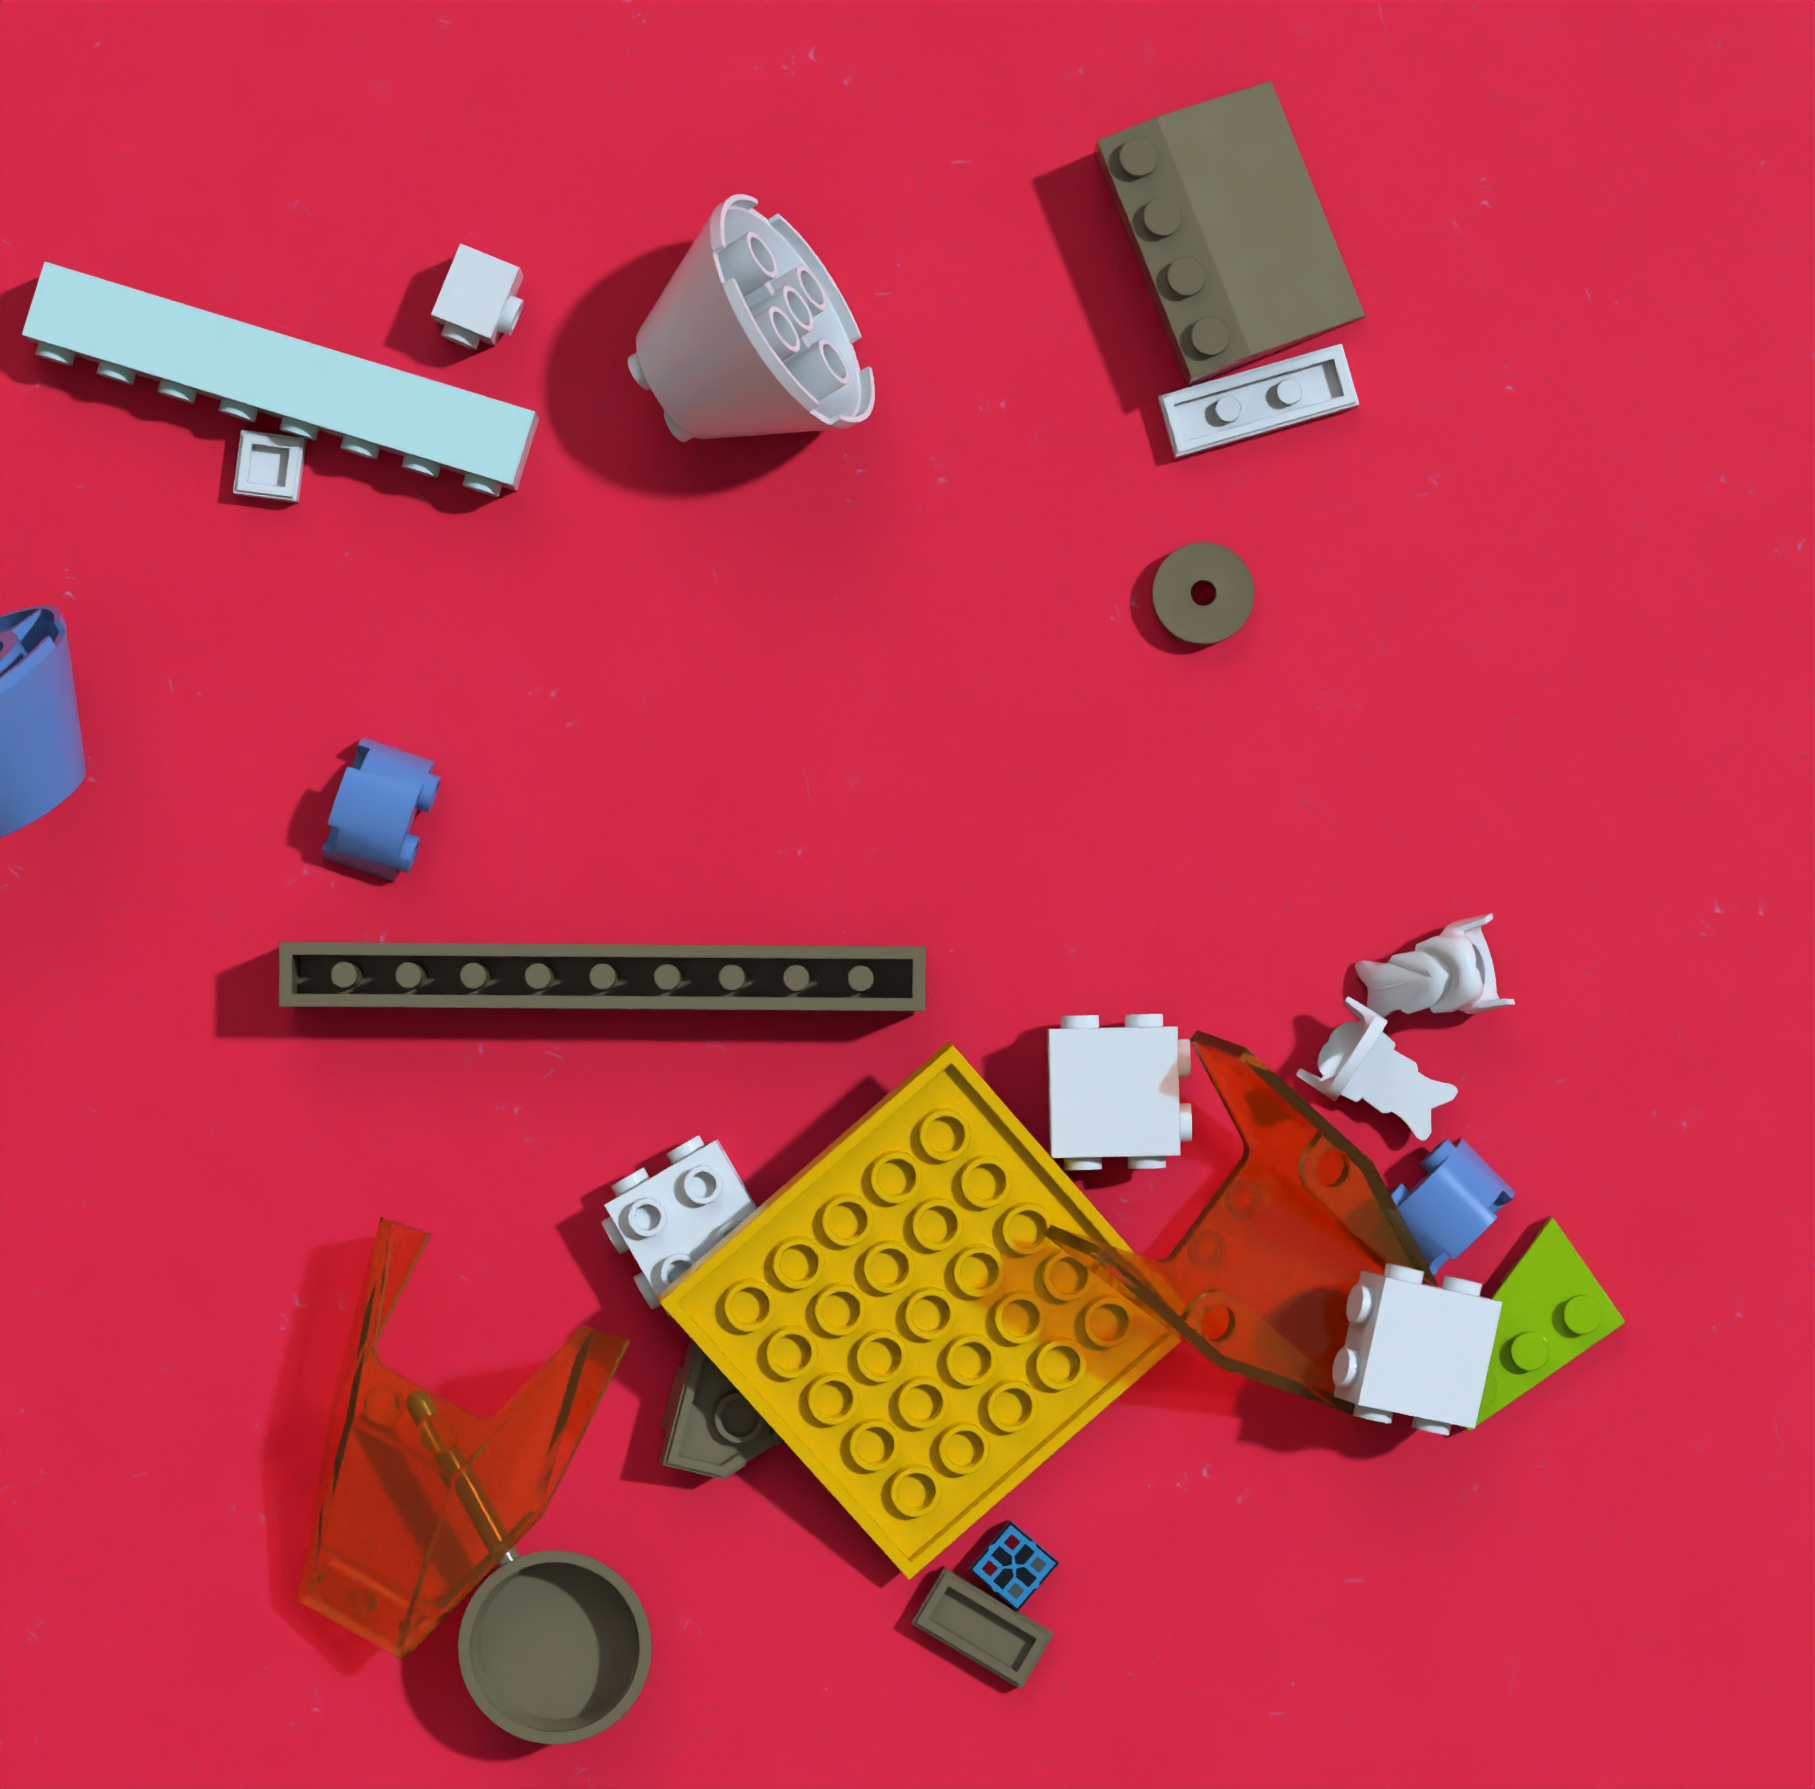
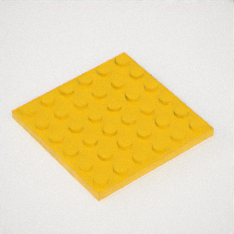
[657,1041,1198,1580]

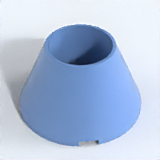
[0,605,87,838]

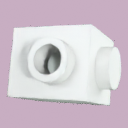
[431,243,524,350]

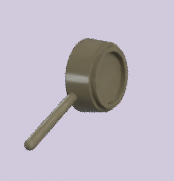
[408,1391,652,1745]

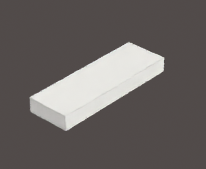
[1157,344,1360,459]

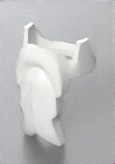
[1355,913,1515,1019]
[1296,996,1458,1141]

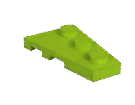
[1464,1216,1625,1432]

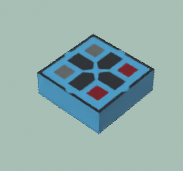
[969,1520,1059,1612]

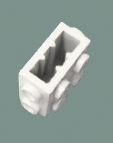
[1047,1014,1192,1170]
[601,1135,758,1316]
[1332,1263,1502,1435]

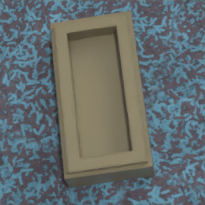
[911,1566,1054,1689]

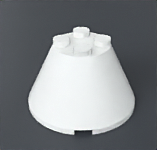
[628,194,875,443]

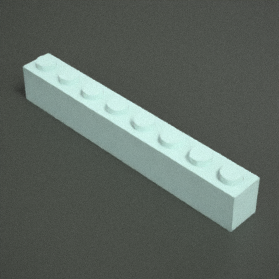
[22,261,539,497]

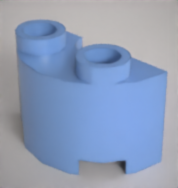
[321,738,441,882]
[1371,1137,1515,1281]

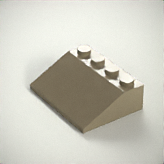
[1094,81,1365,387]

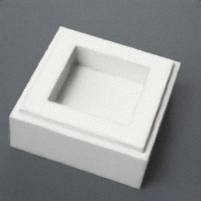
[233,430,307,503]

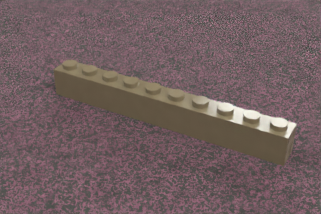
[279,942,926,1011]

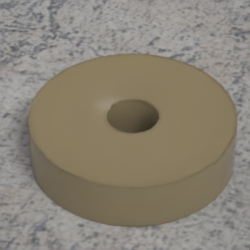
[1151,542,1254,646]

